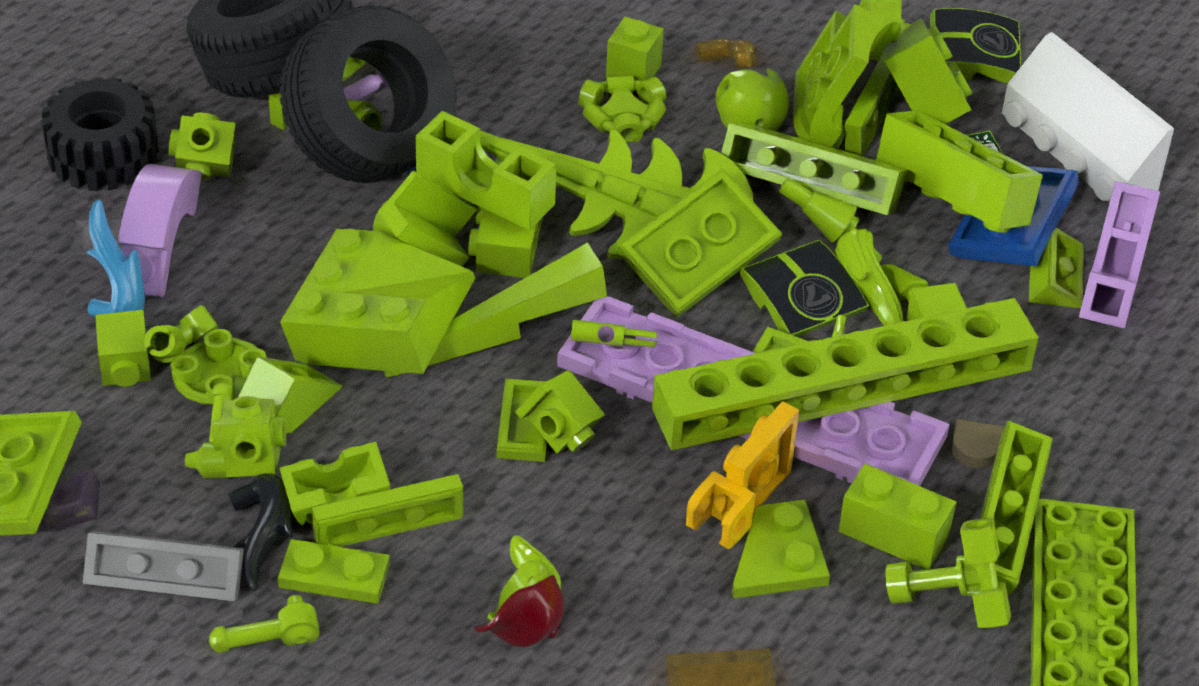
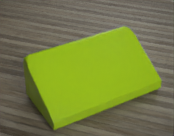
[1029,228,1084,308]

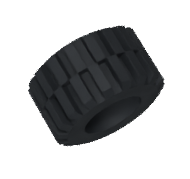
[41,77,159,191]

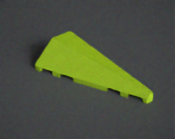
[384,242,607,378]

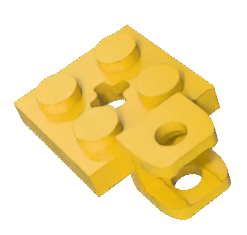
[686,401,799,549]

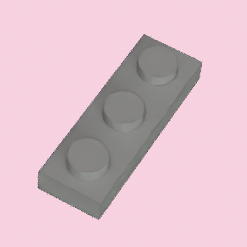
[83,531,244,601]

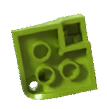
[793,0,905,149]

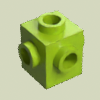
[169,112,237,180]
[212,396,286,478]

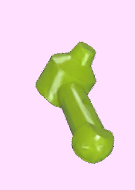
[185,382,235,479]
[209,595,320,653]

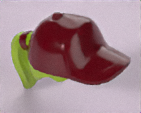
[474,535,564,647]

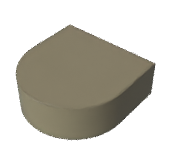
[951,419,1003,468]

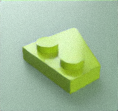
[732,499,830,598]

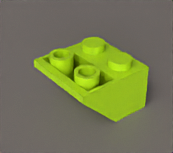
[882,18,973,124]

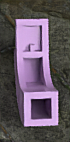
[118,164,202,298]
[1079,181,1160,329]

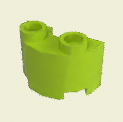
[279,442,390,525]

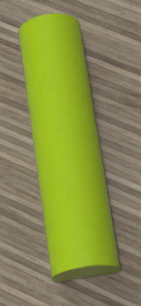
[980,420,1053,595]

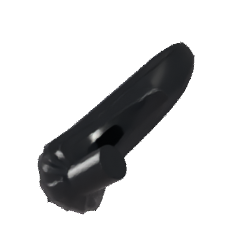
[228,473,294,592]

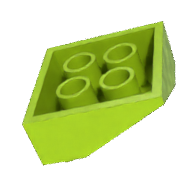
[280,229,475,374]

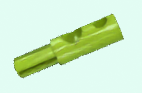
[571,319,658,348]

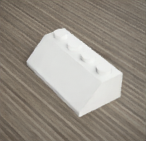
[1002,32,1174,202]

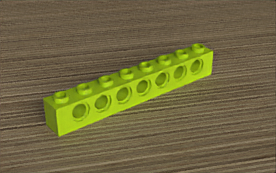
[652,298,1039,451]

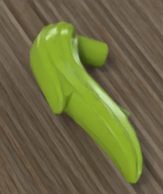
[835,228,903,326]

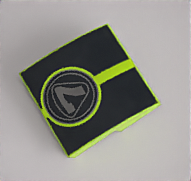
[930,8,1021,83]
[739,240,869,337]

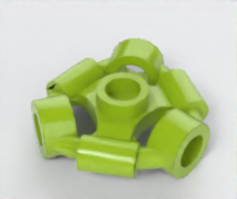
[578,75,667,142]

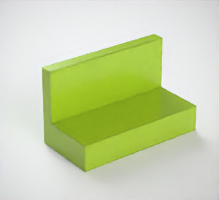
[378,171,477,267]

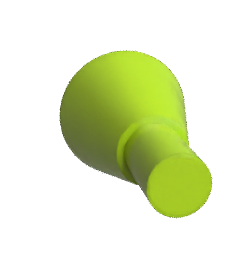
[779,177,859,243]

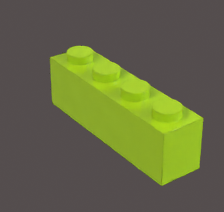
[876,110,1043,233]
[721,121,908,215]

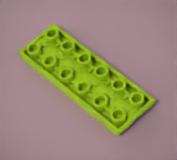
[1031,498,1138,686]

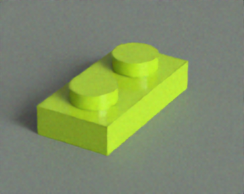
[278,539,390,604]

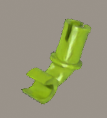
[144,305,219,363]

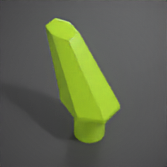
[881,264,929,303]

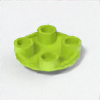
[170,329,267,405]

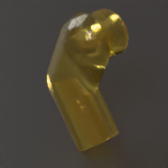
[695,38,757,69]

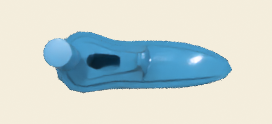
[87,199,145,317]

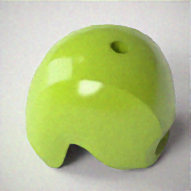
[715,68,789,131]

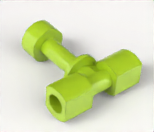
[885,518,1011,628]

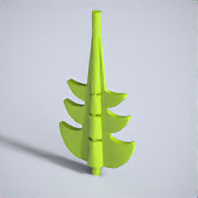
[480,130,763,259]

